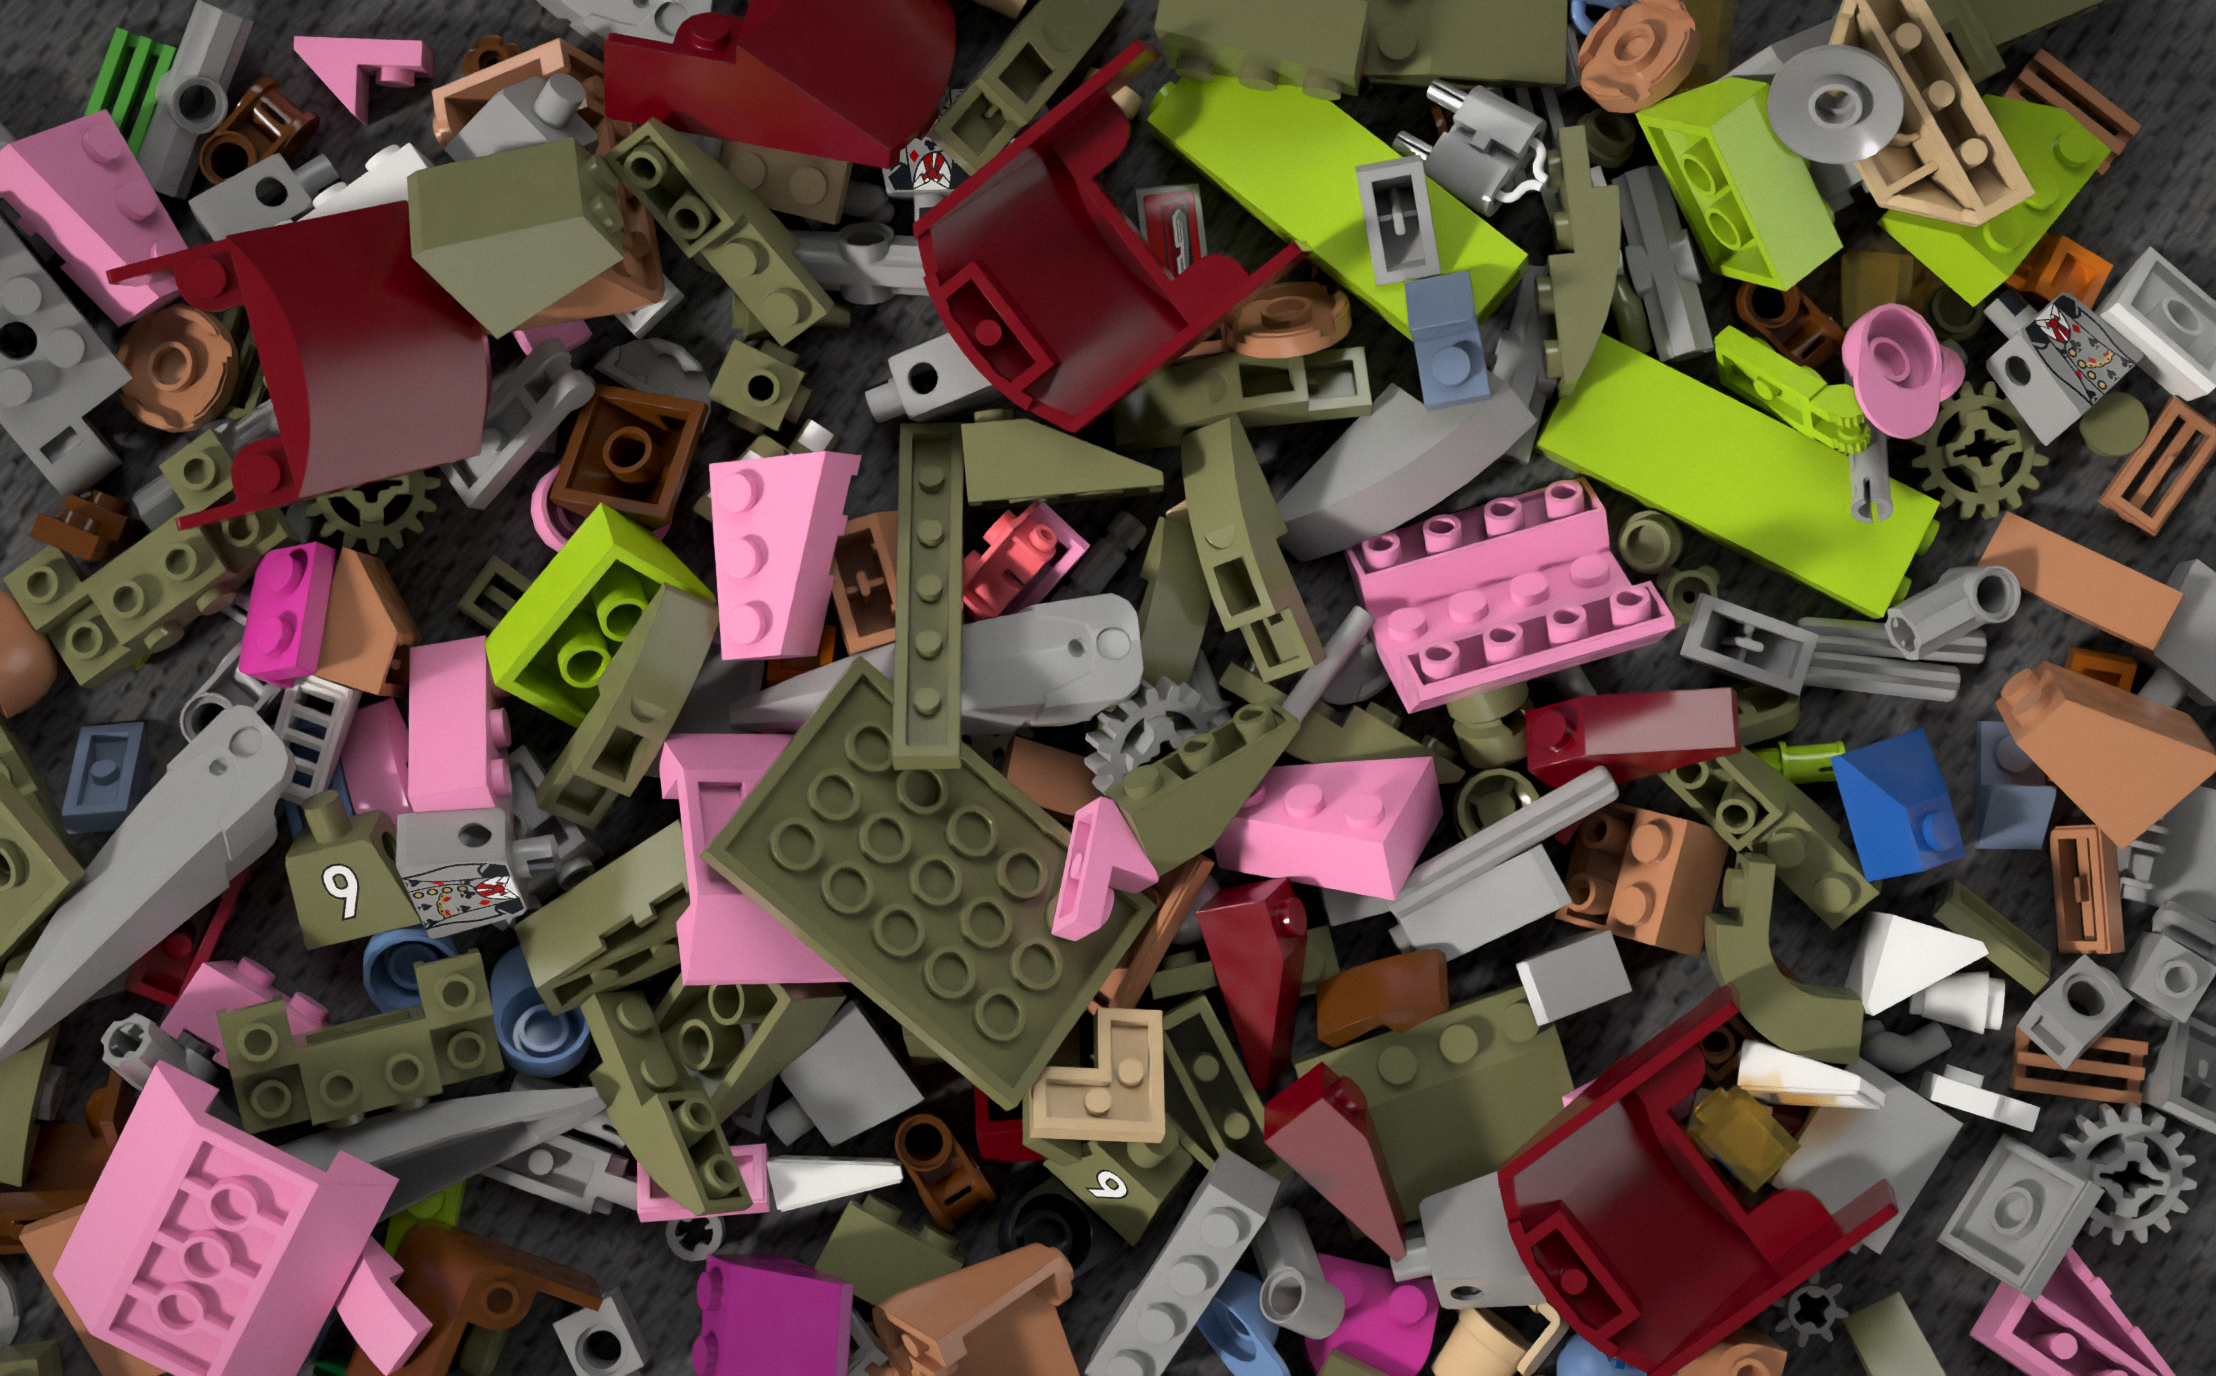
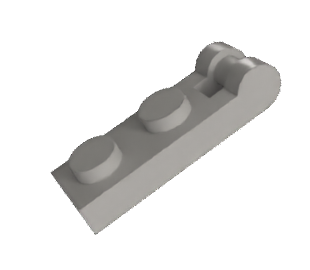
[439,338,595,510]

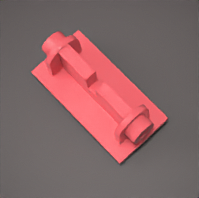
[963,500,1057,622]

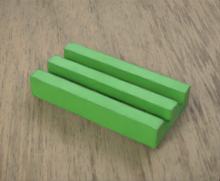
[84,27,178,159]

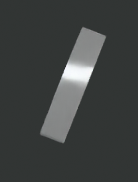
[1277,370,1538,563]

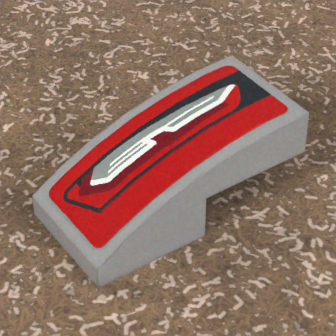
[1135,182,1207,277]

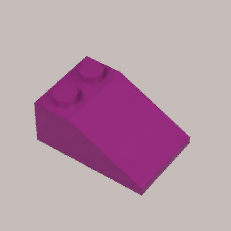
[692,1254,854,1376]

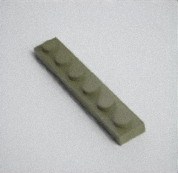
[892,422,965,770]

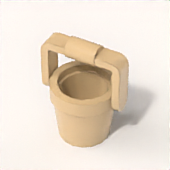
[1431,1299,1569,1376]

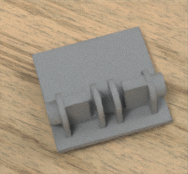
[2117,786,2216,921]

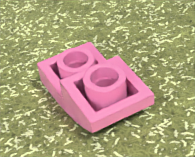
[340,697,414,828]
[334,1235,433,1376]

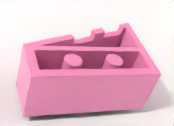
[709,451,862,661]

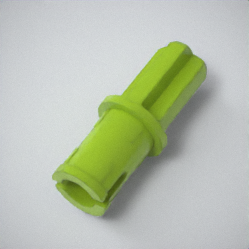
[1747,740,1845,784]

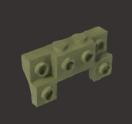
[3,428,302,690]
[216,947,504,1134]

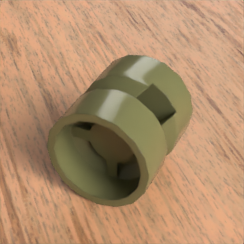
[1446,680,1535,769]
[1449,768,1539,840]

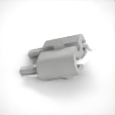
[1392,78,1549,217]

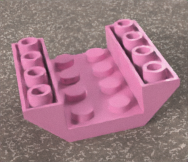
[1344,476,1675,714]
[658,734,850,985]
[53,1059,399,1376]

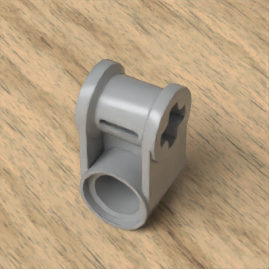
[180,639,286,743]

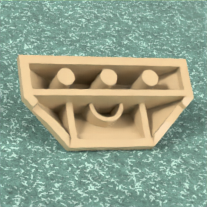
[1827,0,2036,228]

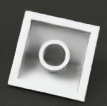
[2094,246,2216,403]
[1845,910,1989,1016]

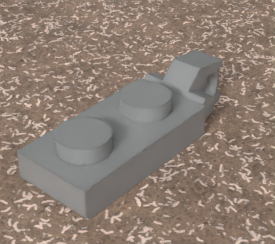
[478,1132,637,1215]

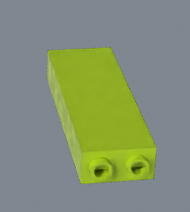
[1146,74,1529,342]
[1532,333,1940,620]

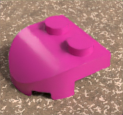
[238,542,337,689]
[1299,1253,1440,1376]

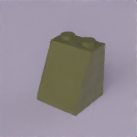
[407,137,625,339]

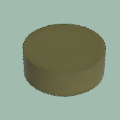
[2079,392,2149,457]
[459,1324,510,1376]

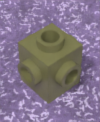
[707,339,812,436]

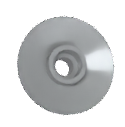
[1767,44,1904,164]

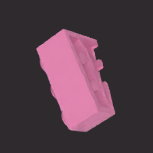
[0,109,188,327]
[408,635,515,829]
[1213,756,1444,901]
[160,956,332,1129]
[1969,1243,2176,1376]

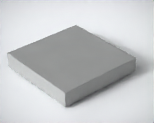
[1937,1133,2105,1302]

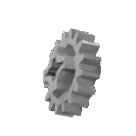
[1084,676,1218,795]
[2051,1102,2197,1245]

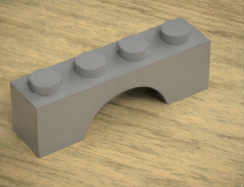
[1084,1148,1281,1376]

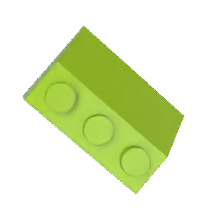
[1635,77,1843,291]
[1877,94,2111,307]
[484,502,717,729]

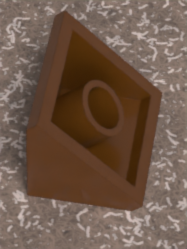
[549,383,709,531]

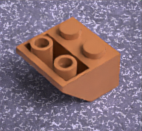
[829,511,972,657]
[314,547,422,698]
[1555,802,1729,958]

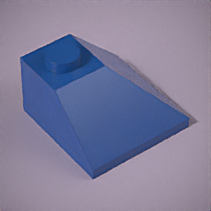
[1830,728,1966,882]

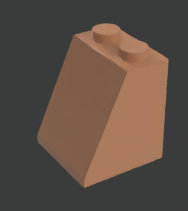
[1995,661,2216,851]

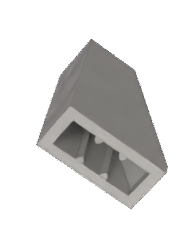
[1388,843,1572,962]

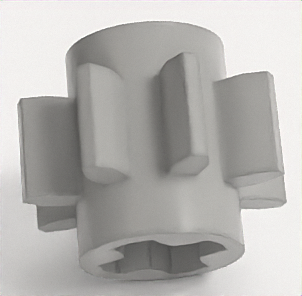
[1769,1271,1849,1348]

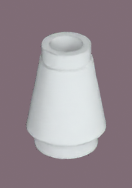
[1909,971,2005,1035]

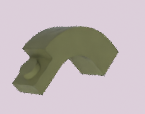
[1704,851,1864,1065]

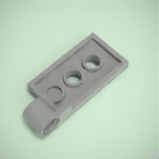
[0,215,133,499]

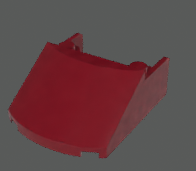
[604,0,956,169]
[913,39,1314,433]
[106,200,492,531]
[1497,981,1899,1376]

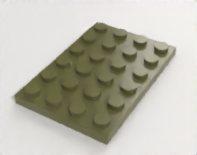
[699,655,1158,1111]

